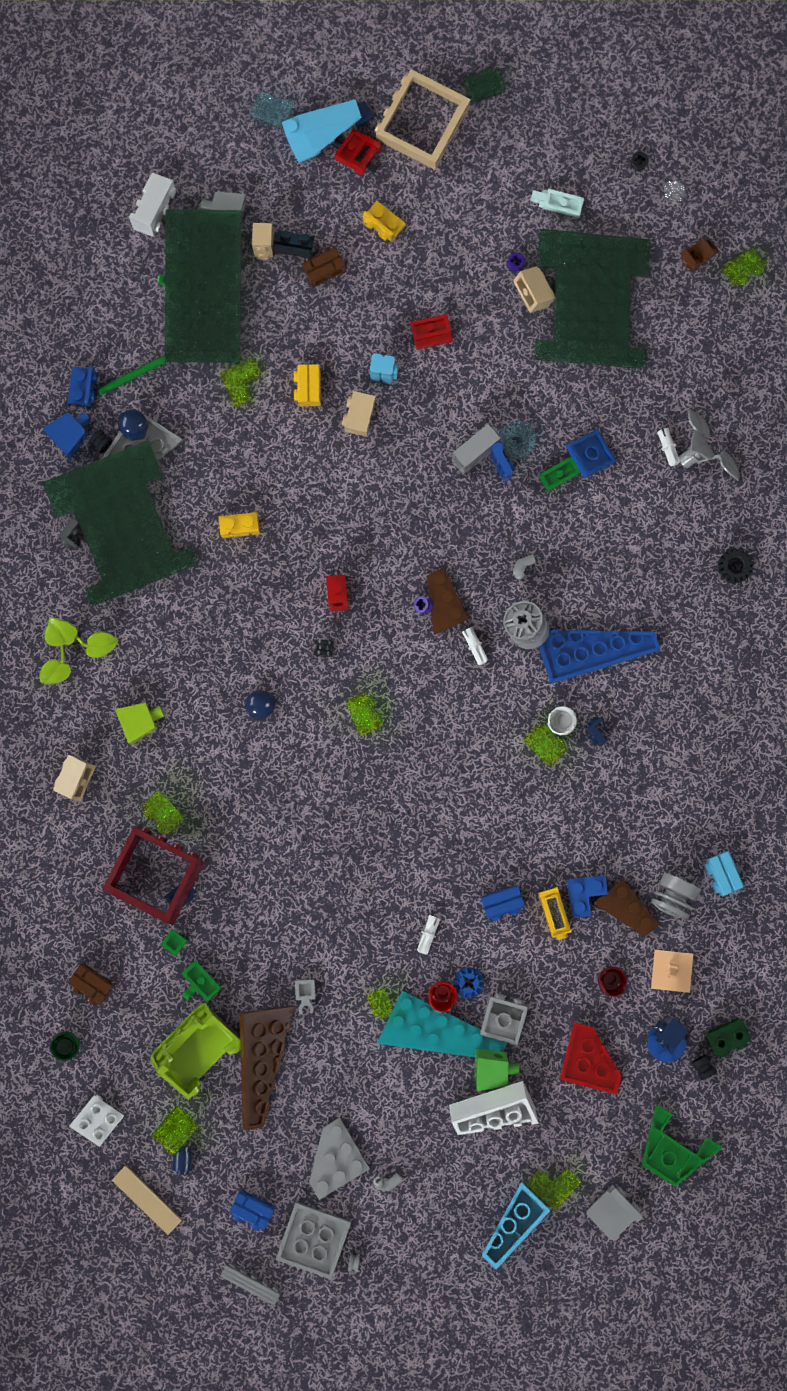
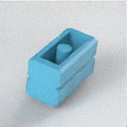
[370,353,398,385]
[704,851,744,896]

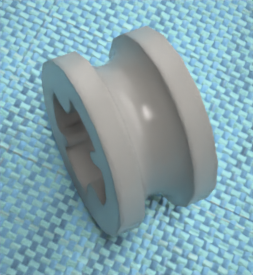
[348,1253,360,1273]

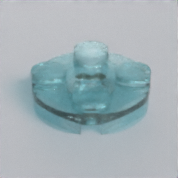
[499,420,536,459]

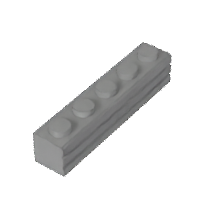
[220,1263,281,1306]

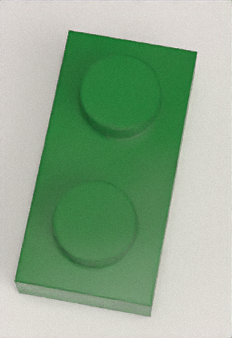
[538,457,581,492]

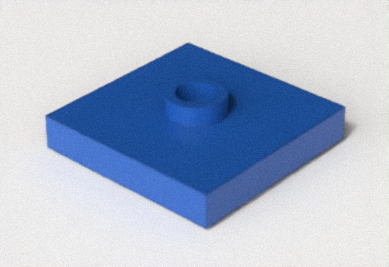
[565,429,617,479]

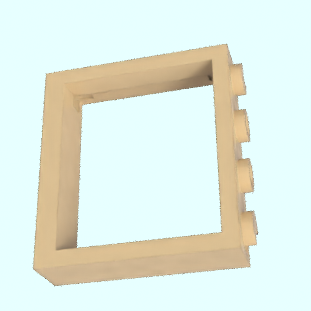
[375,69,470,170]

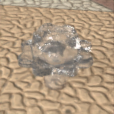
[663,180,686,202]

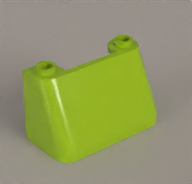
[150,1003,240,1100]

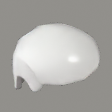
[547,706,577,736]

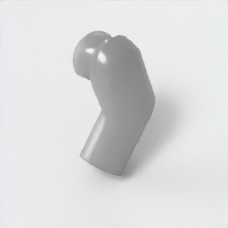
[513,554,536,579]
[373,1173,403,1192]

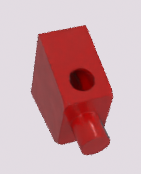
[326,574,349,612]

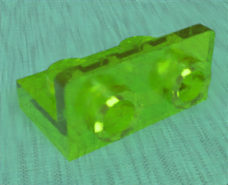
[721,248,767,287]
[151,1106,199,1156]

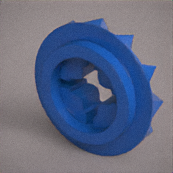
[453,967,484,998]

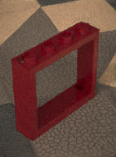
[102,826,205,925]

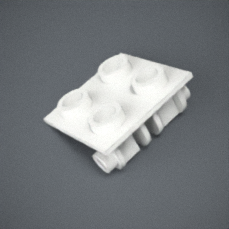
[69,1094,124,1147]

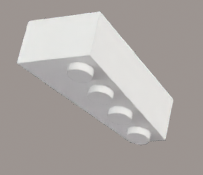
[449,1081,538,1135]

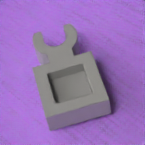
[295,979,316,1014]

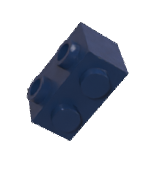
[654,1015,689,1049]

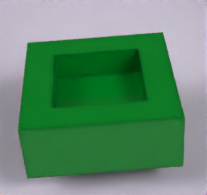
[160,929,188,956]

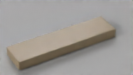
[112,1165,182,1235]

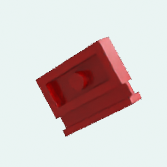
[410,314,453,350]

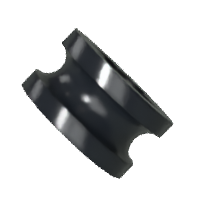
[631,152,648,171]

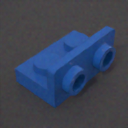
[67,366,98,407]

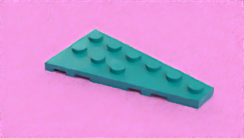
[377,990,507,1057]

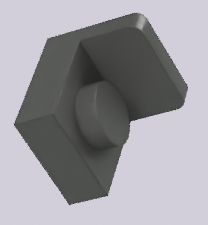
[59,518,81,550]

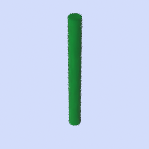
[97,355,167,396]

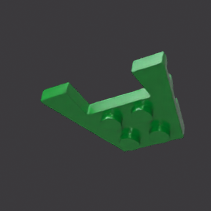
[641,1104,722,1187]

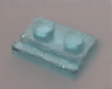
[249,91,294,131]

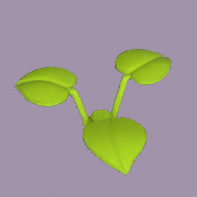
[39,617,118,684]

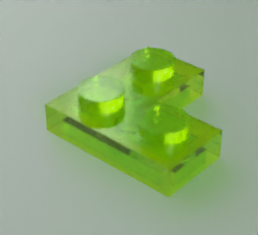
[219,358,262,408]
[526,1167,582,1211]

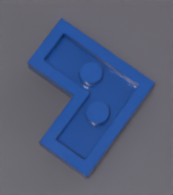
[567,875,609,918]

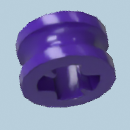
[507,253,525,272]
[414,596,433,613]

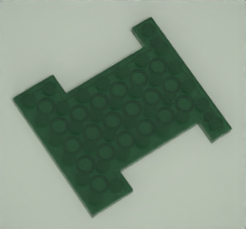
[534,229,650,369]
[42,441,199,607]

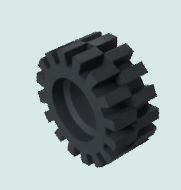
[717,548,754,584]

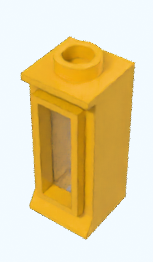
[538,887,572,940]

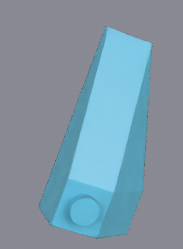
[282,99,362,163]

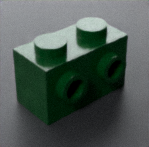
[704,1018,752,1058]

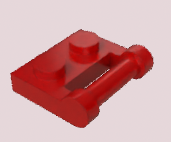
[334,129,382,175]

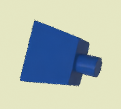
[43,412,90,459]

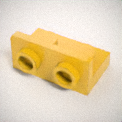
[362,201,406,242]

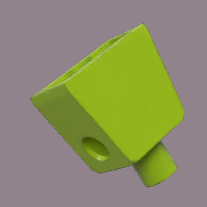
[115,703,165,745]

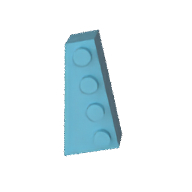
[482,1182,551,1269]

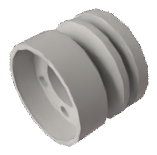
[503,601,549,649]
[651,873,702,920]

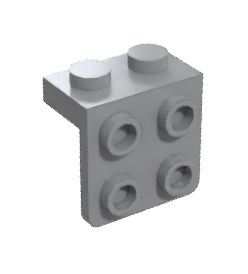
[586,1185,643,1240]

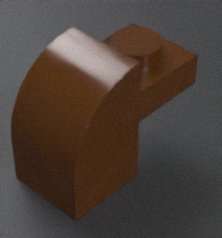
[680,237,720,272]

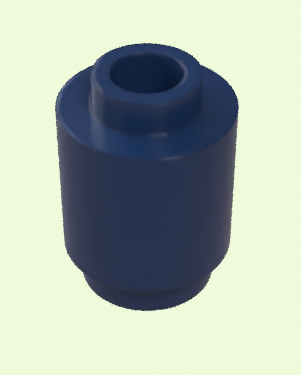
[172,1146,193,1175]

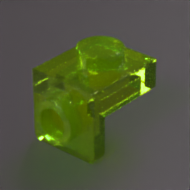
[366,987,393,1019]

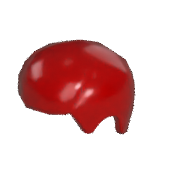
[428,980,457,1013]

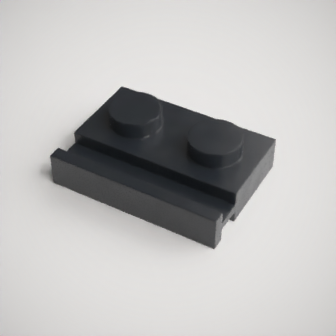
[272,230,315,258]

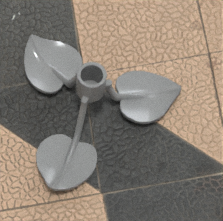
[679,409,739,481]

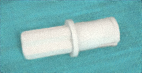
[657,428,680,466]
[462,627,488,665]
[417,915,441,955]

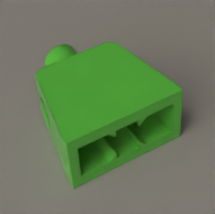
[474,1048,519,1091]

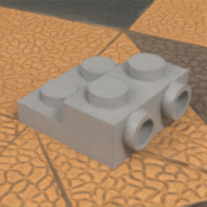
[480,993,528,1045]

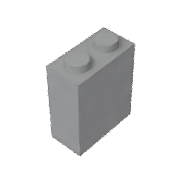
[452,424,500,475]

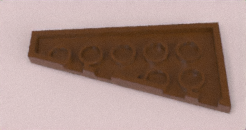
[240,1005,296,1130]

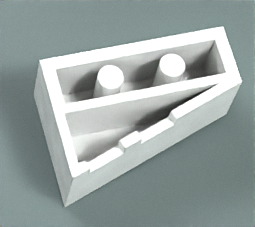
[129,173,176,237]

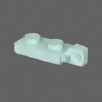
[530,189,584,218]

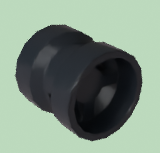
[691,1054,717,1081]

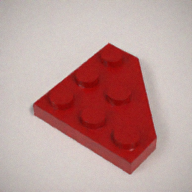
[559,1022,622,1095]

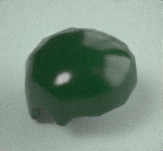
[50,1031,80,1061]

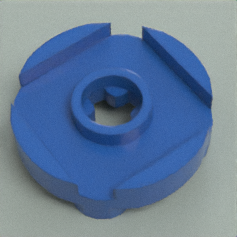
[647,1025,687,1063]

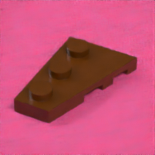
[427,568,468,635]

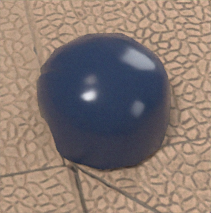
[118,409,148,440]
[244,690,275,719]

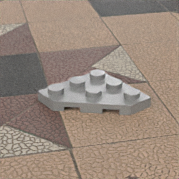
[309,1117,370,1200]

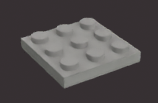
[276,1202,351,1280]

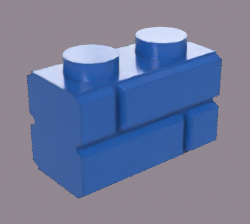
[480,885,525,922]
[229,1189,276,1231]

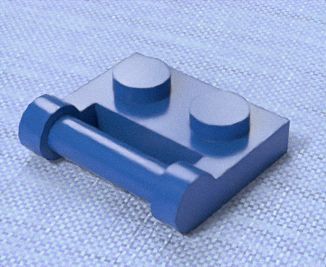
[490,442,514,483]

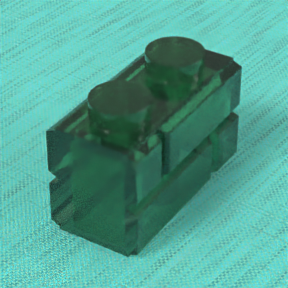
[462,66,506,105]

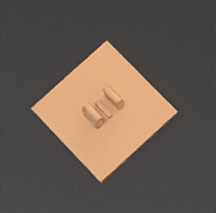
[651,950,693,993]

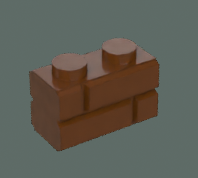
[302,247,346,288]
[68,963,115,1005]

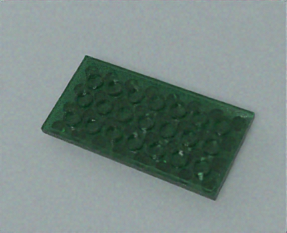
[165,209,242,363]

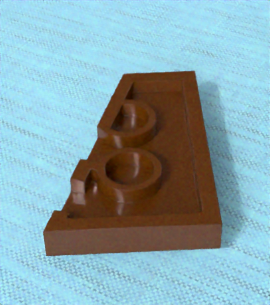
[593,879,659,937]

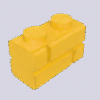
[294,364,321,406]
[219,512,260,539]

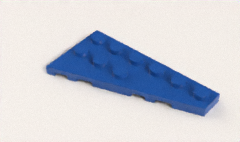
[539,630,660,684]

